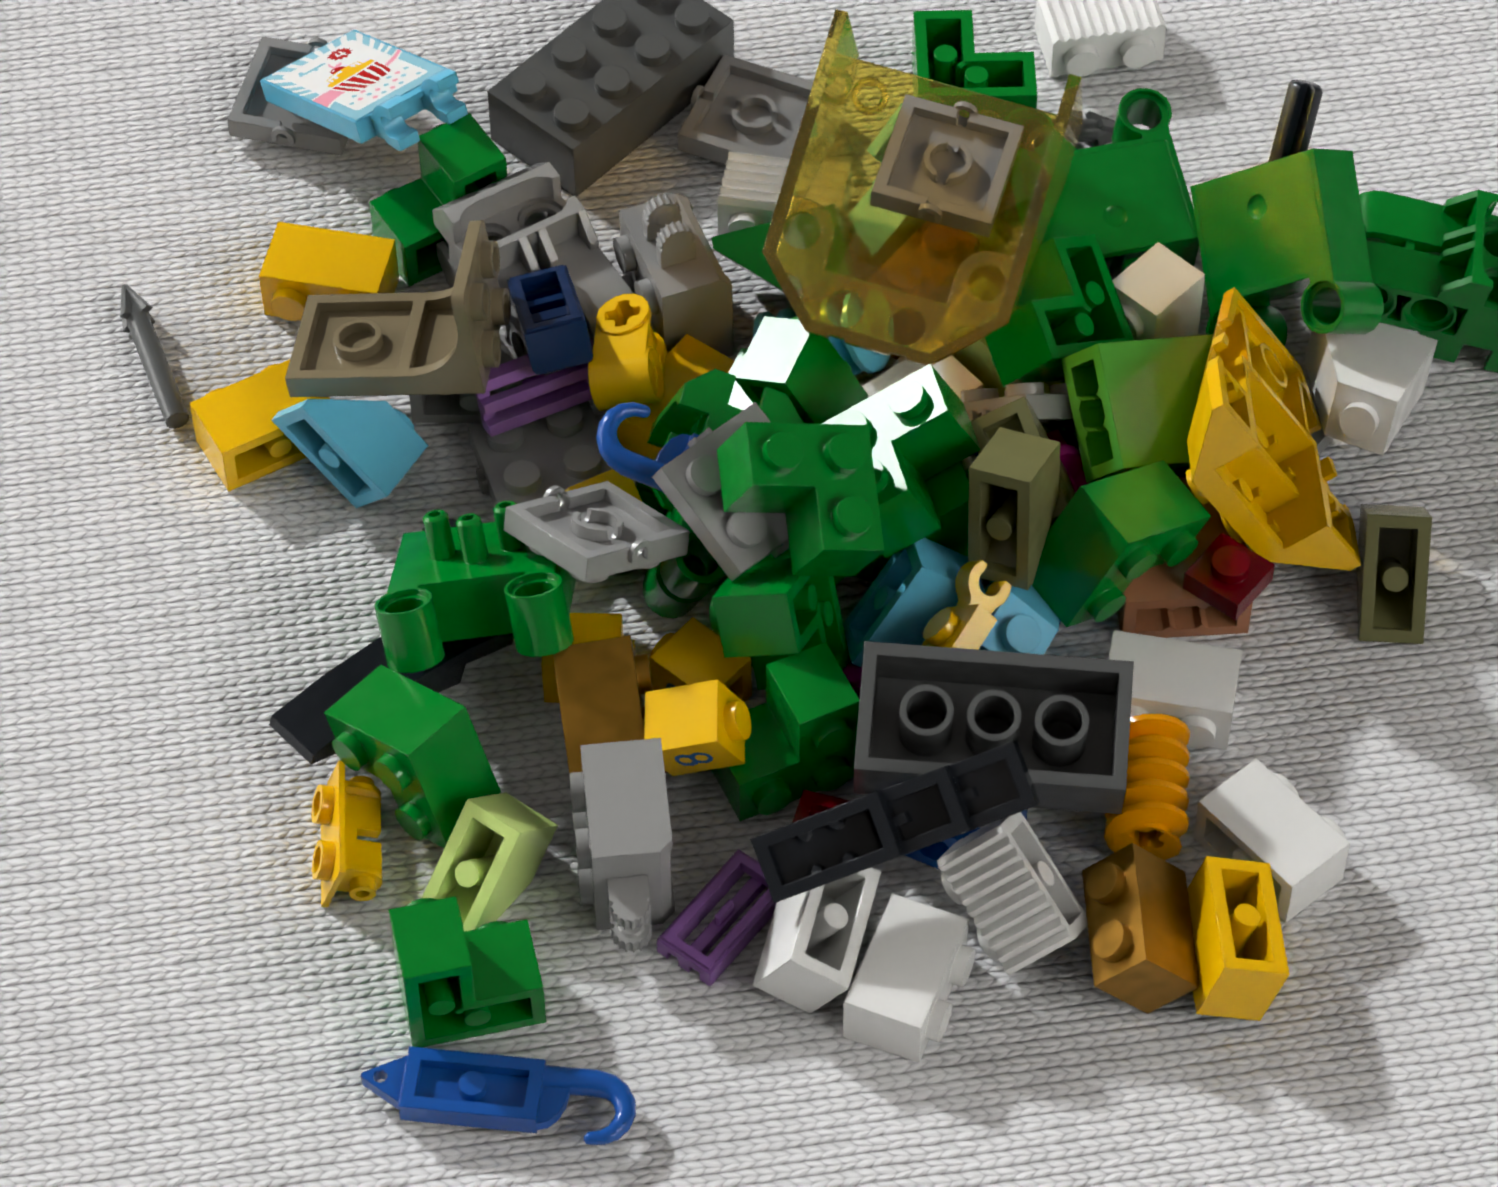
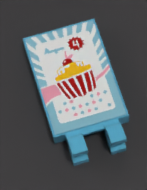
[260,30,468,151]

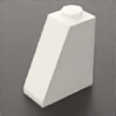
[1305,323,1438,456]

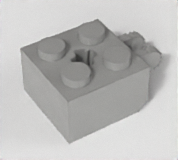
[613,193,734,357]
[569,738,675,953]

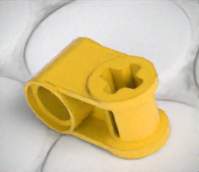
[588,294,667,411]

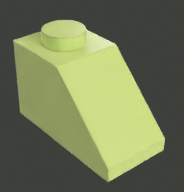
[421,792,558,932]

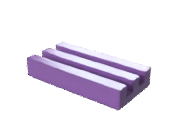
[476,339,593,437]
[657,849,776,987]

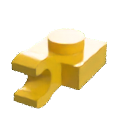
[921,560,1011,650]

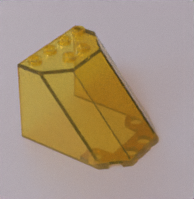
[762,9,1083,366]

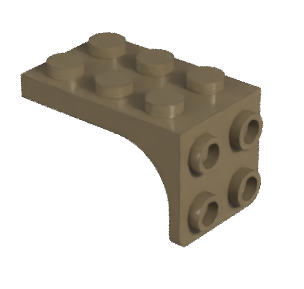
[285,220,511,397]

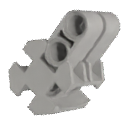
[432,162,634,376]

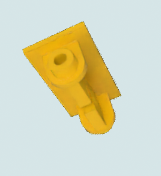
[311,760,383,908]

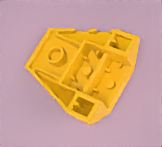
[1185,287,1361,571]

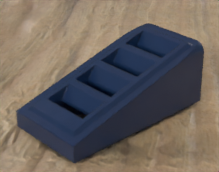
[507,265,593,375]

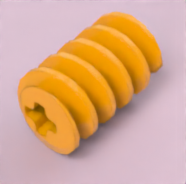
[1104,714,1190,860]

